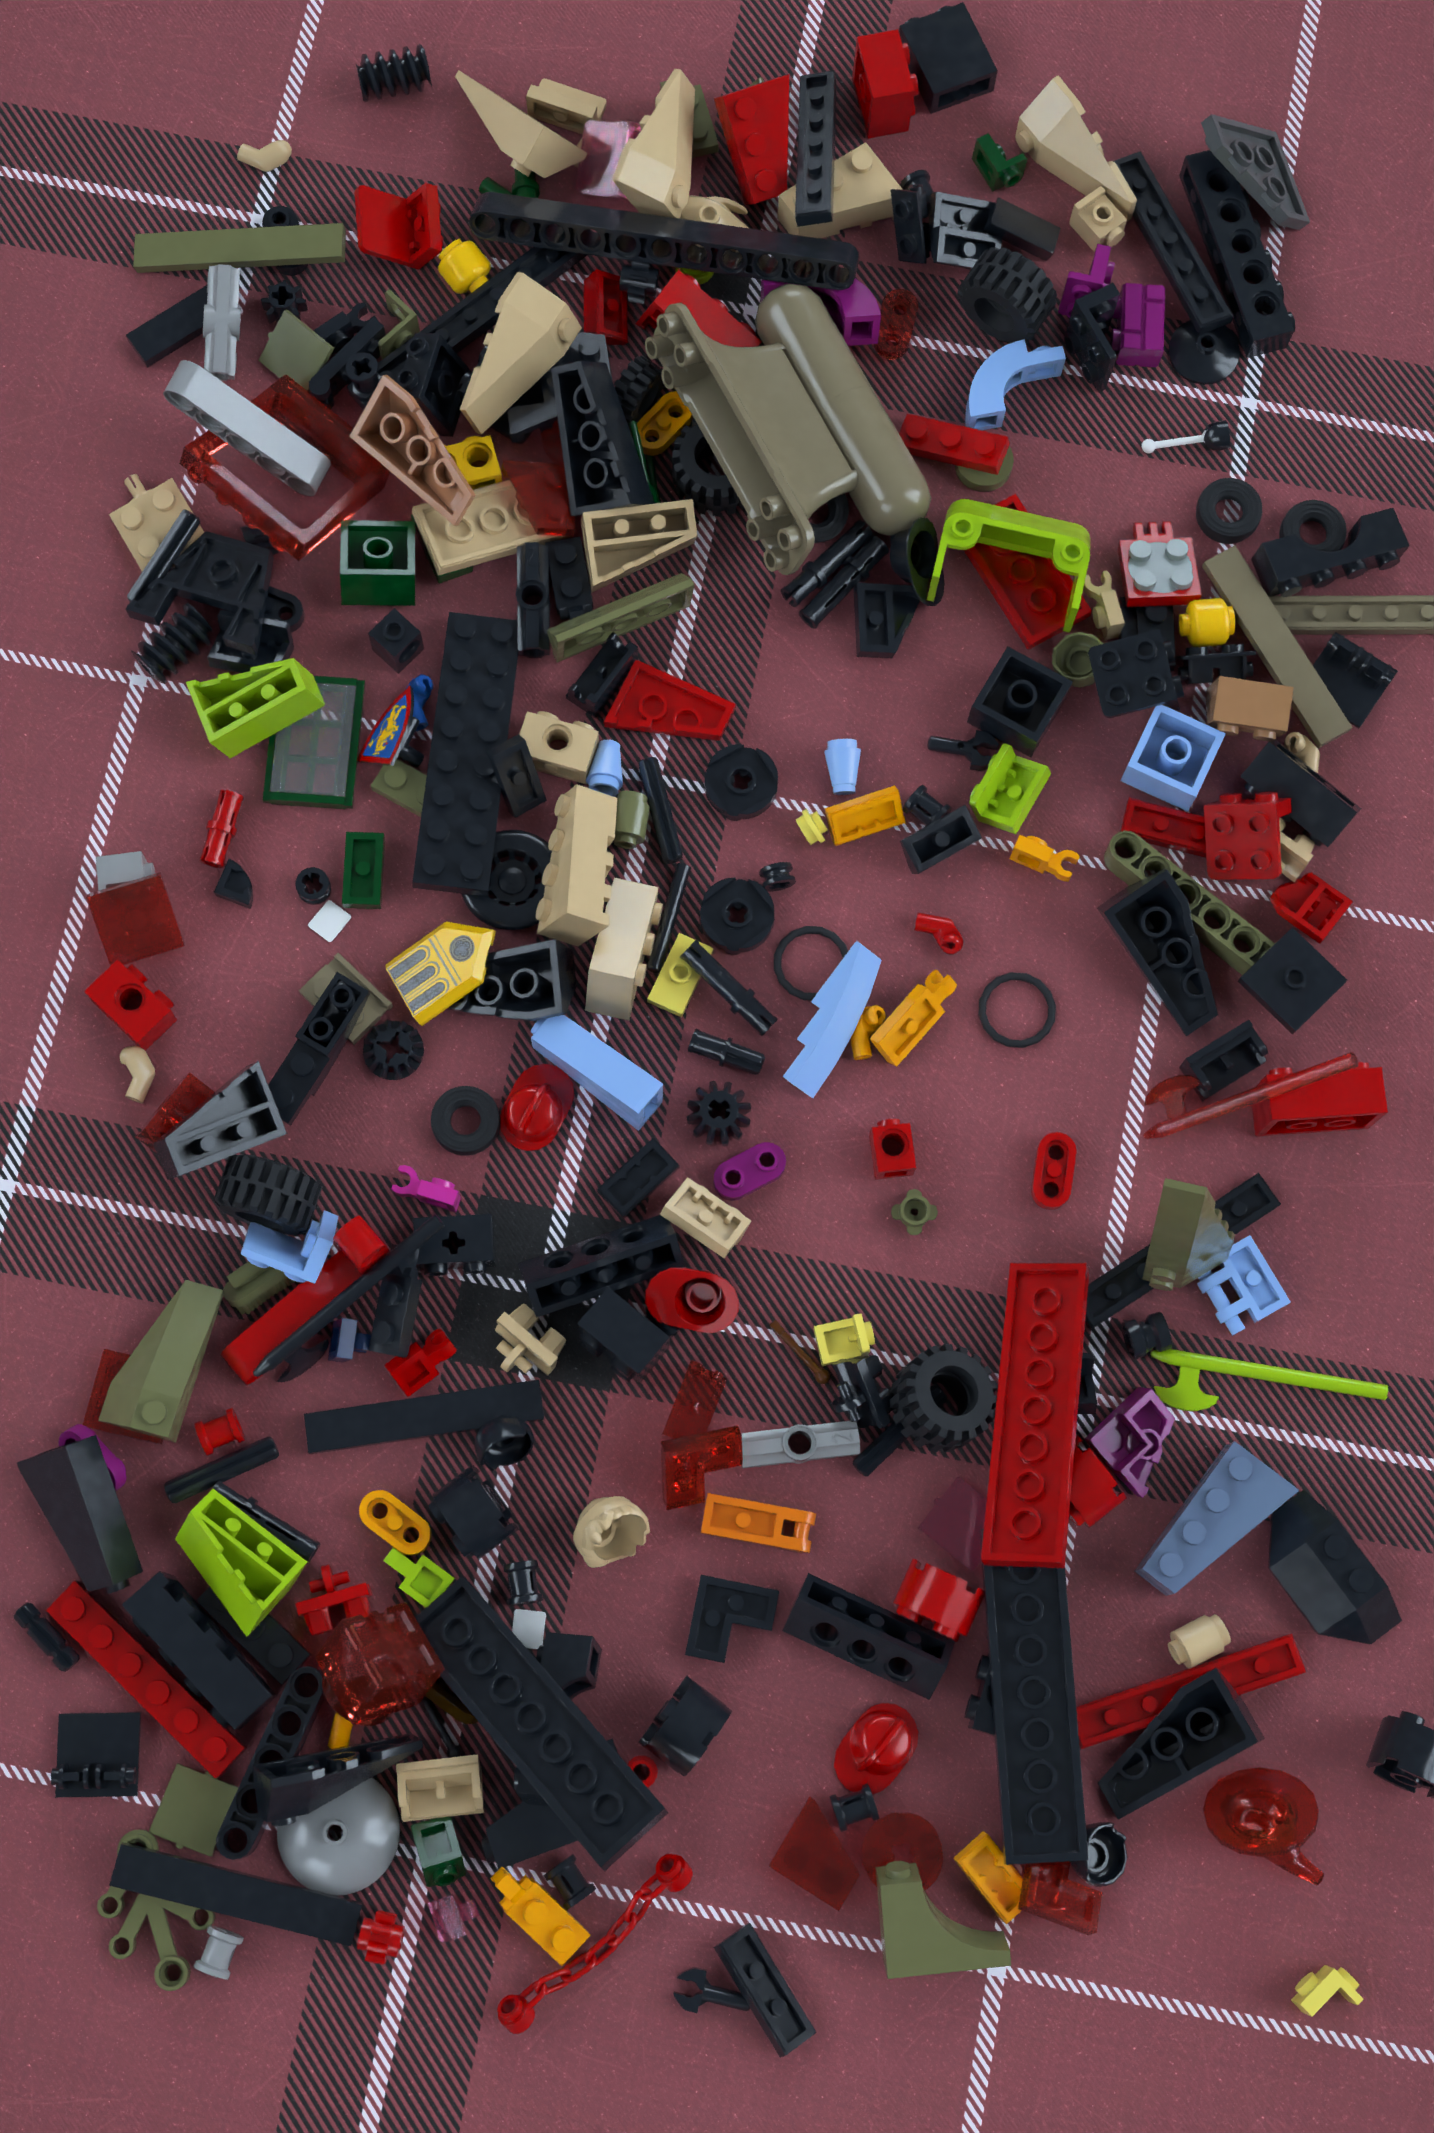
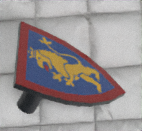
[358,686,424,767]

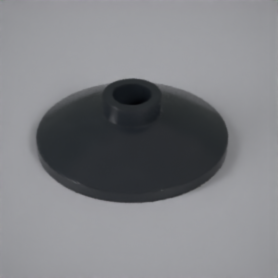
[1168,320,1240,385]

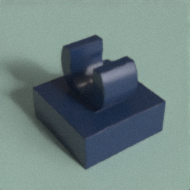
[328,1318,371,1363]

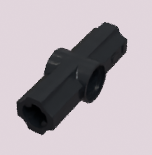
[515,542,551,658]

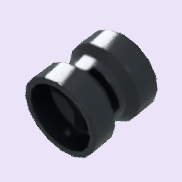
[1121,1311,1172,1360]

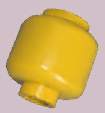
[438,239,491,294]
[1179,598,1235,647]

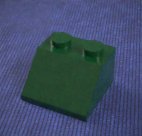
[340,520,415,606]

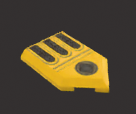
[385,922,496,1026]

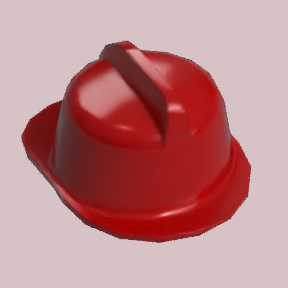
[500,1064,574,1151]
[645,1267,739,1333]
[834,1703,919,1794]

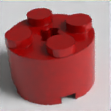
[1069,1435,1127,1528]
[893,1558,985,1642]

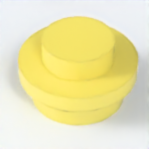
[795,809,828,845]

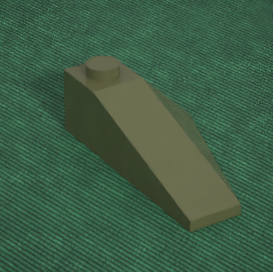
[98,1280,225,1443]

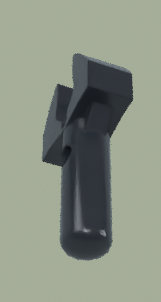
[927,730,999,771]
[673,1967,750,2013]

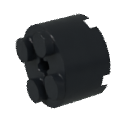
[428,1465,519,1559]
[638,1676,732,1776]
[1366,1711,1434,1798]

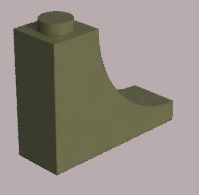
[875,1861,1011,1979]

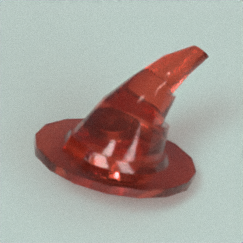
[1203,1767,1324,1886]

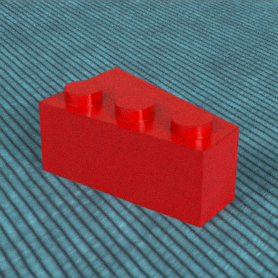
[714,74,790,205]
[635,270,762,347]

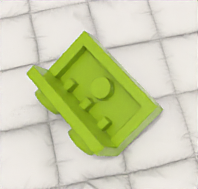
[969,743,1051,835]

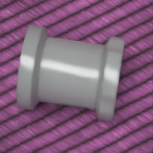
[194,1925,244,1979]

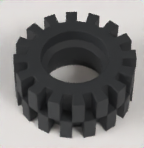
[614,355,665,427]

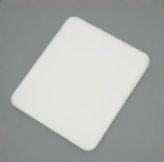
[308,900,351,942]
[512,1609,546,1649]

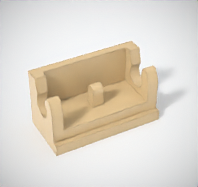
[396,1754,484,1822]

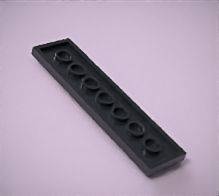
[412,612,518,897]
[979,1529,1089,1865]
[401,1575,668,1872]

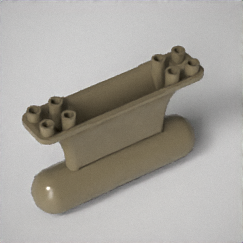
[645,284,932,575]

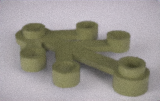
[97,1829,215,1991]

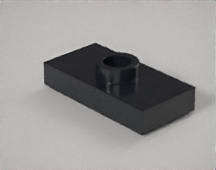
[597,1138,680,1219]

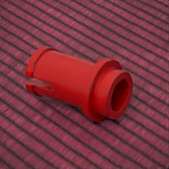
[627,1755,658,1787]

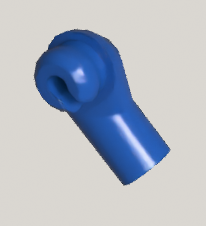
[405,675,434,731]

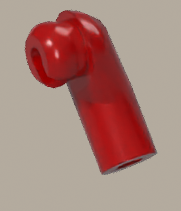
[914,912,963,955]

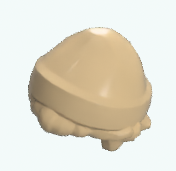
[573,1496,650,1568]

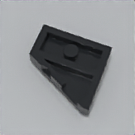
[853,583,920,658]

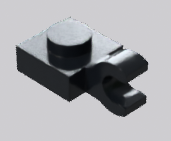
[313,302,378,355]

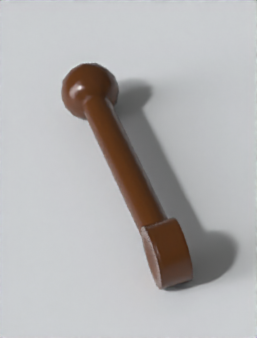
[769,1320,830,1384]

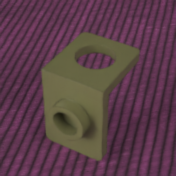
[378,289,420,359]

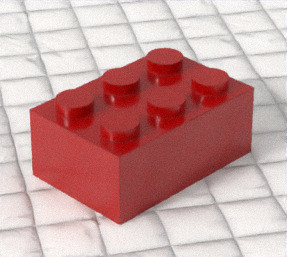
[1250,1062,1388,1137]

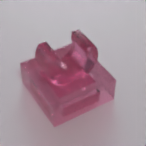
[428,1894,479,1943]

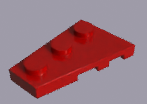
[604,659,736,741]

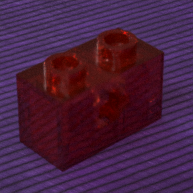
[135,1072,214,1153]

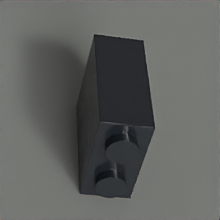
[899,2,998,114]

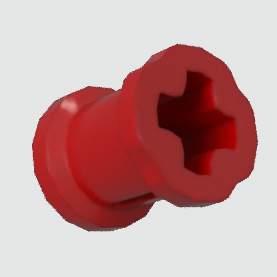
[194,1408,245,1456]

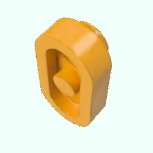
[637,391,693,456]
[359,1490,432,1556]

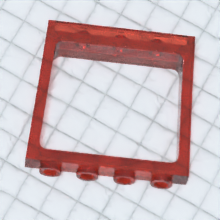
[179,374,390,561]

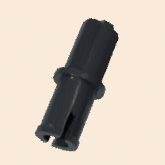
[688,1028,765,1075]

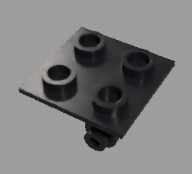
[1313,632,1397,728]
[51,1712,141,1798]

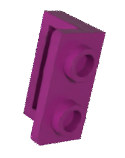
[1058,244,1115,318]

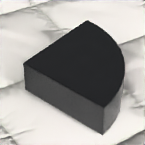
[214,859,253,909]

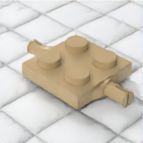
[109,474,204,572]

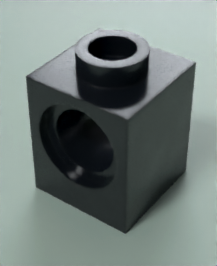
[368,608,424,674]

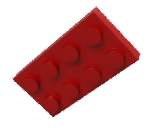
[964,493,1092,650]

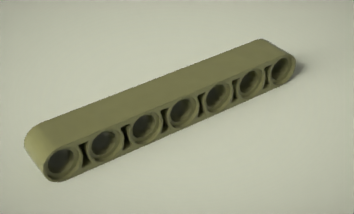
[1104,831,1275,975]

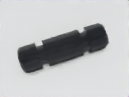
[13,1603,80,1672]

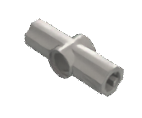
[203,264,241,381]
[738,1420,860,1469]

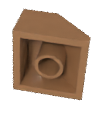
[1206,676,1294,741]

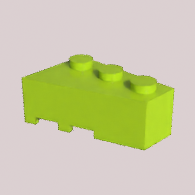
[186,658,325,758]
[175,1489,307,1637]

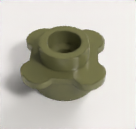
[891,1189,938,1235]

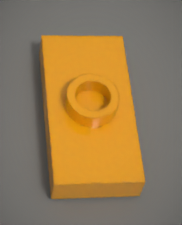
[825,785,905,846]
[953,1831,1037,1924]

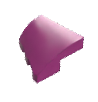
[1084,1387,1175,1498]

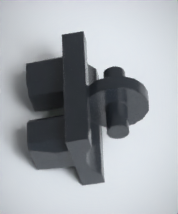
[832,1355,894,1428]

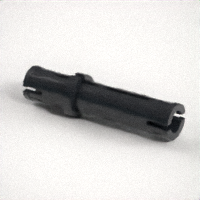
[781,520,874,607]
[799,536,889,629]
[680,940,778,1036]
[212,1480,320,1565]

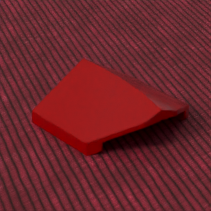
[1269,872,1353,944]

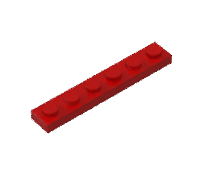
[46,1580,247,1779]

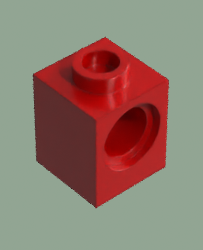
[869,1119,917,1180]

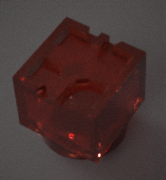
[315,1602,445,1726]

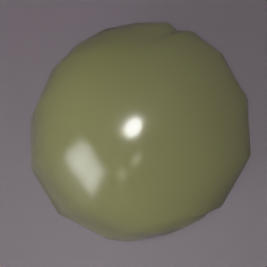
[1052,632,1104,688]

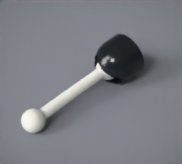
[1141,420,1230,454]

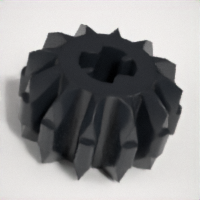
[687,1081,751,1146]

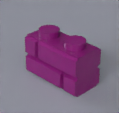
[1110,283,1165,367]

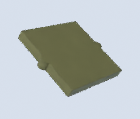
[258,310,334,398]
[149,1763,239,1857]

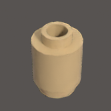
[1168,1614,1231,1669]

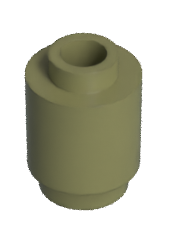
[614,790,650,849]

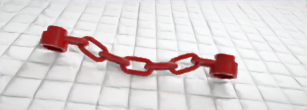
[497,1854,693,2034]

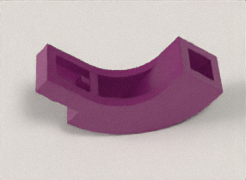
[760,278,881,346]

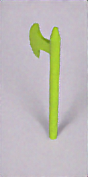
[1151,1349,1388,1411]

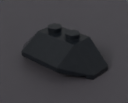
[1268,1490,1402,1644]

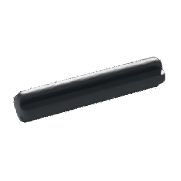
[127,509,200,602]
[639,757,683,864]
[853,1385,947,1477]
[164,1437,279,1503]

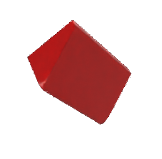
[584,269,628,345]

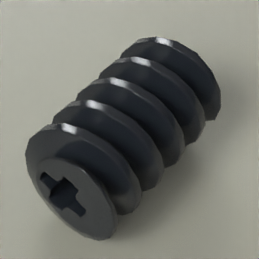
[356,44,432,102]
[131,603,213,684]

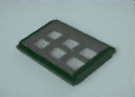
[263,676,366,809]

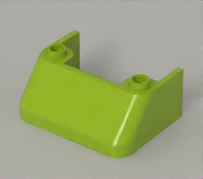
[927,499,1090,633]

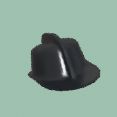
[890,517,945,606]

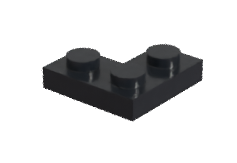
[685,1575,779,1663]

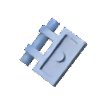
[1197,1235,1291,1336]

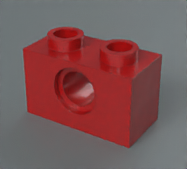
[84,960,177,1051]

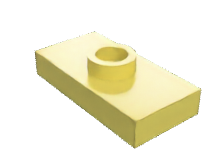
[647,933,713,1018]

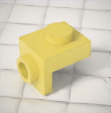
[813,1313,875,1366]
[1291,1965,1364,2017]

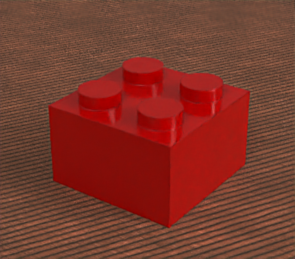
[852,29,919,139]

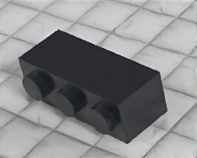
[1240,740,1362,847]

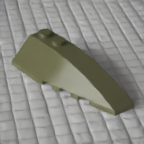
[1142,1178,1235,1291]

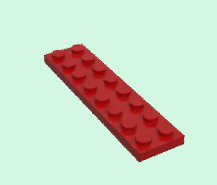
[981,1263,1090,1568]

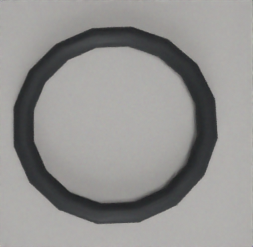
[774,926,848,1000]
[978,972,1056,1048]

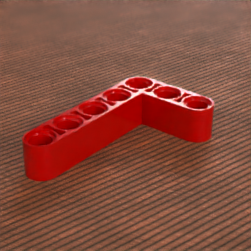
[221,1216,390,1385]

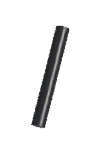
[647,863,691,973]

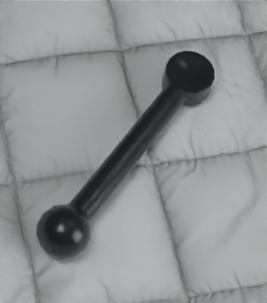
[413,1686,462,1758]

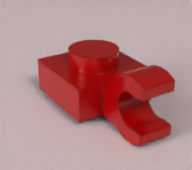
[384,1328,457,1397]

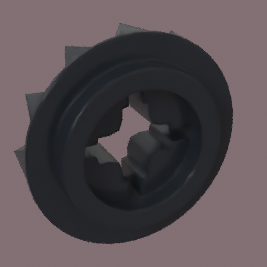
[363,1019,424,1080]

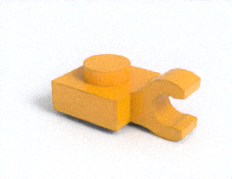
[1009,835,1080,882]

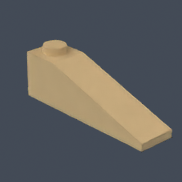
[612,69,695,219]
[455,70,587,178]
[1015,75,1137,222]

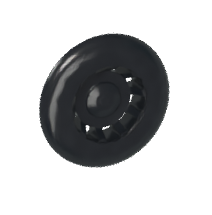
[462,830,552,930]

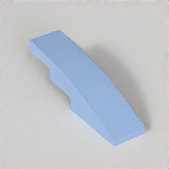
[783,941,882,1098]

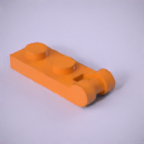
[700,1493,816,1554]

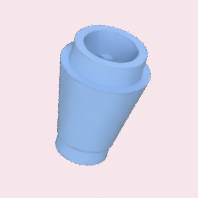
[824,739,861,795]
[586,740,623,797]

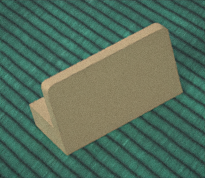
[526,78,607,135]

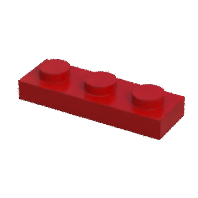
[899,413,1010,475]

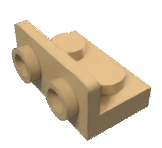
[660,1177,751,1258]

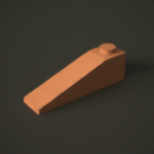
[349,375,476,526]

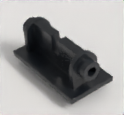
[890,184,931,264]
[1175,644,1256,685]

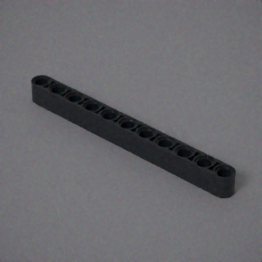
[468,192,860,290]

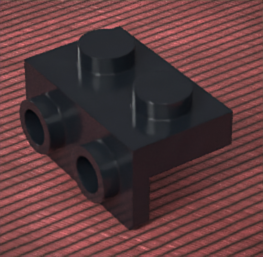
[207,610,294,673]

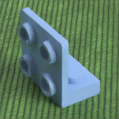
[241,1210,338,1284]

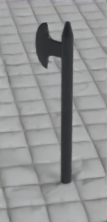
[253,1214,445,1383]

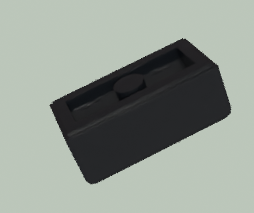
[983,197,1061,261]
[900,805,982,874]

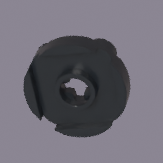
[704,744,778,821]
[700,877,775,955]

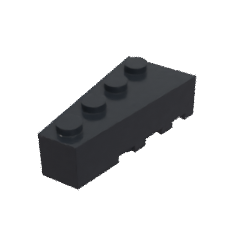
[551,361,655,516]
[122,1571,277,1729]

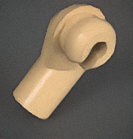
[1284,732,1320,773]

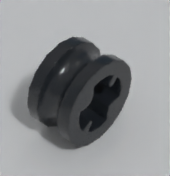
[759,862,796,892]
[295,867,331,905]

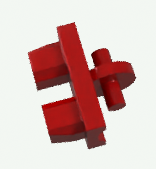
[295,1564,373,1636]

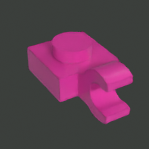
[391,1165,461,1213]

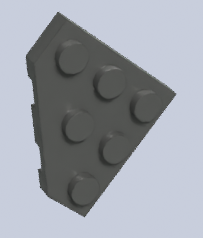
[1201,114,1310,230]

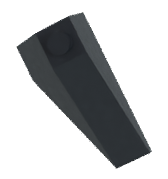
[1097,869,1218,1036]
[446,939,577,1021]

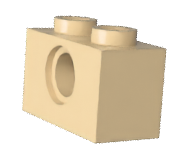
[519,711,599,785]

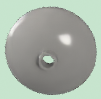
[277,1777,400,1896]

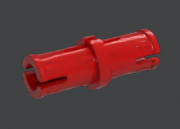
[199,790,244,868]

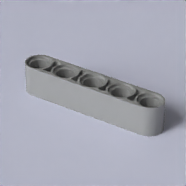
[163,360,331,496]

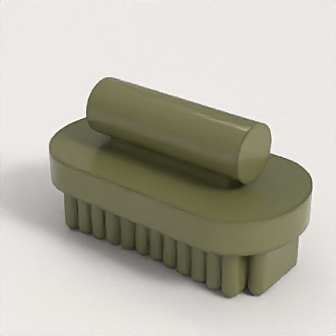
[223,1261,295,1315]

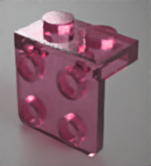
[576,120,642,200]

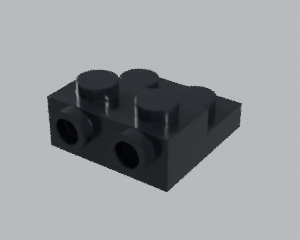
[396,333,472,437]

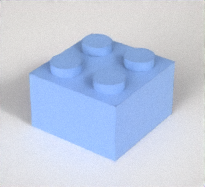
[1120,705,1226,812]

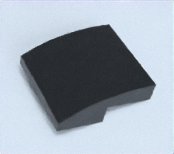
[929,191,1002,269]

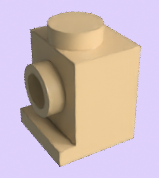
[1069,186,1127,252]

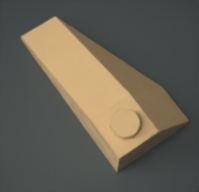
[460,272,582,434]

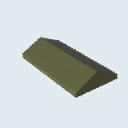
[547,573,694,663]

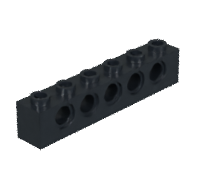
[1179,150,1296,358]

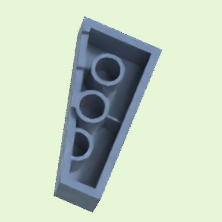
[1134,1441,1299,1596]

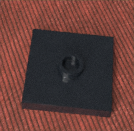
[1238,927,1348,1034]

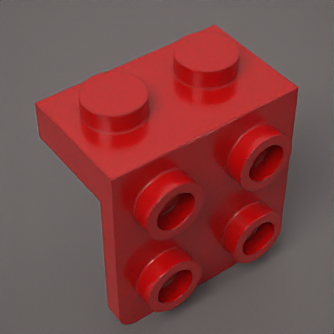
[354,182,443,270]
[1204,792,1292,880]

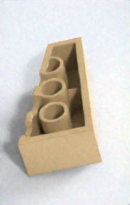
[536,784,617,946]

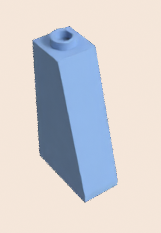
[531,1015,663,1131]

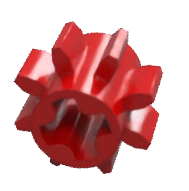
[357,1910,405,1965]

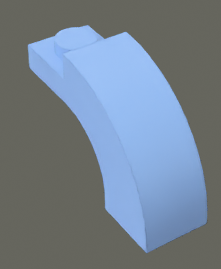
[965,339,1066,430]

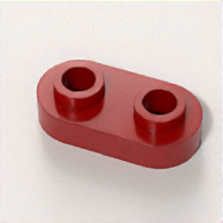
[1031,1132,1077,1210]

